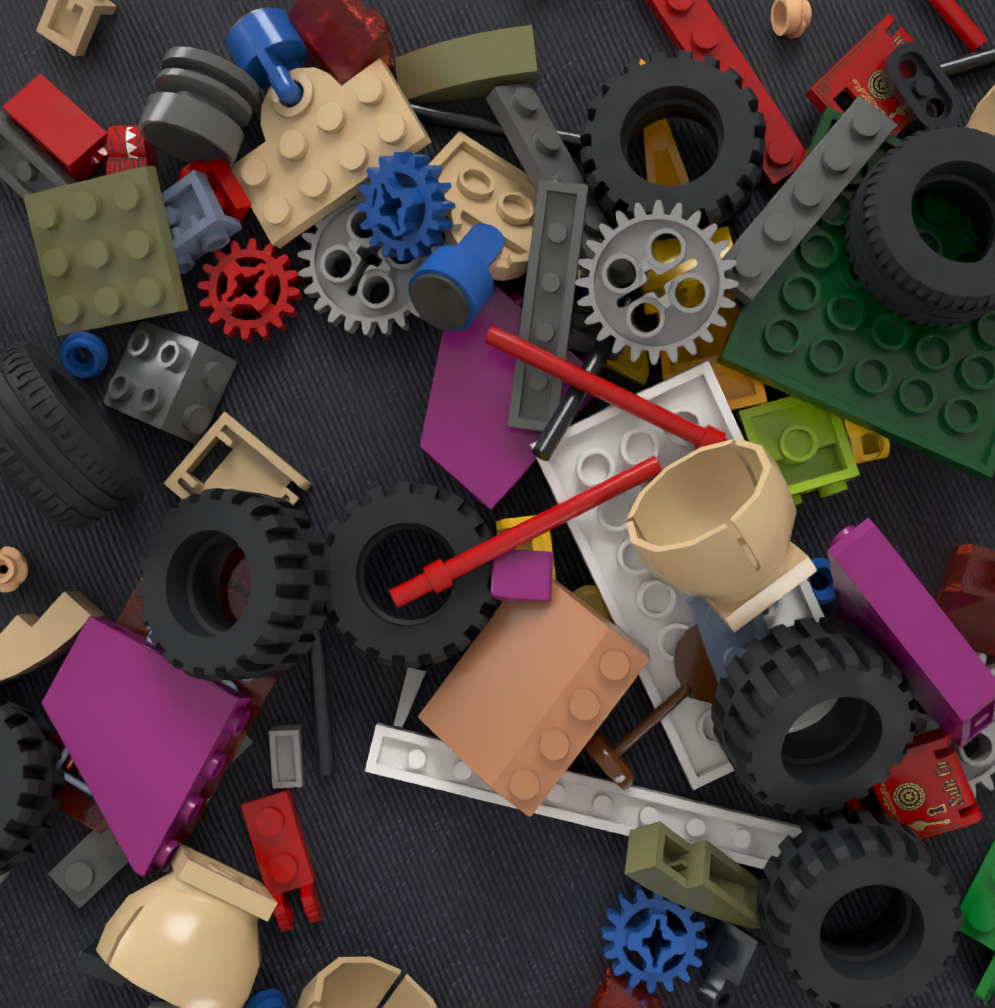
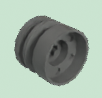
[138,46,260,169]

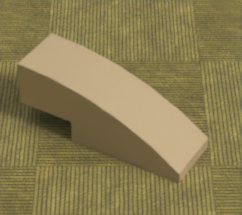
[0,591,107,684]

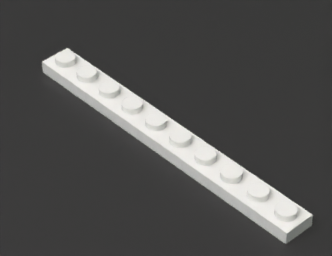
[365,723,802,869]

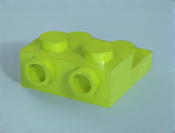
[736,396,860,506]

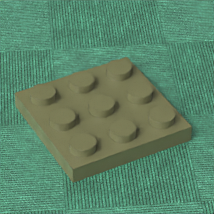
[23,166,188,336]

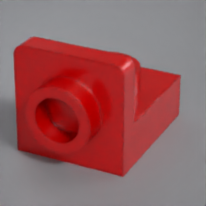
[177,158,252,224]

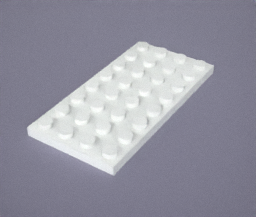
[530,361,838,790]

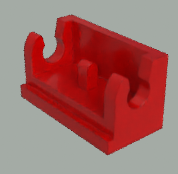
[2,74,108,182]

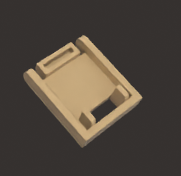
[164,412,312,548]

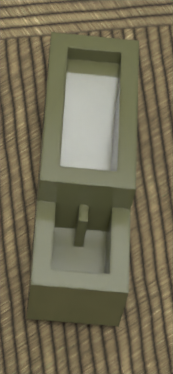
[395,25,537,104]
[624,822,762,929]

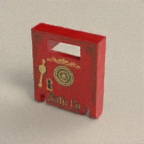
[804,13,930,136]
[847,728,982,839]

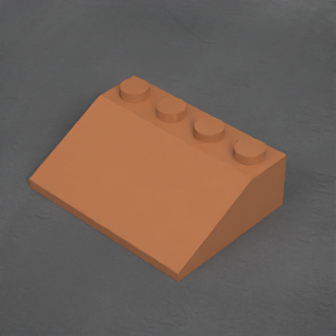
[418,578,650,817]

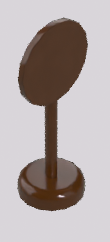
[584,625,718,791]

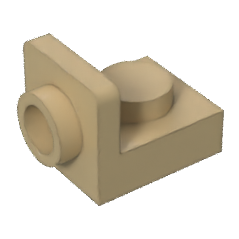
[36,0,117,56]

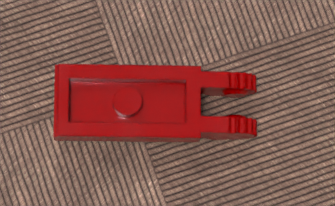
[241,788,322,932]

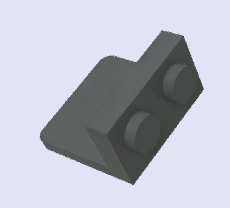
[104,321,237,444]

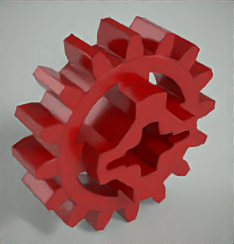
[198,238,303,343]

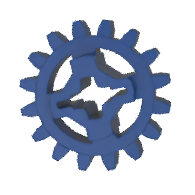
[357,152,455,261]
[601,884,707,994]

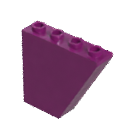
[420,280,603,512]
[827,518,995,748]
[42,616,251,877]

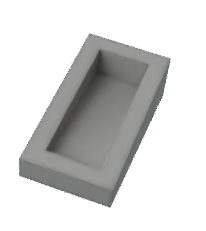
[394,667,428,727]
[269,725,303,788]

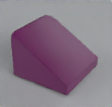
[491,549,553,603]

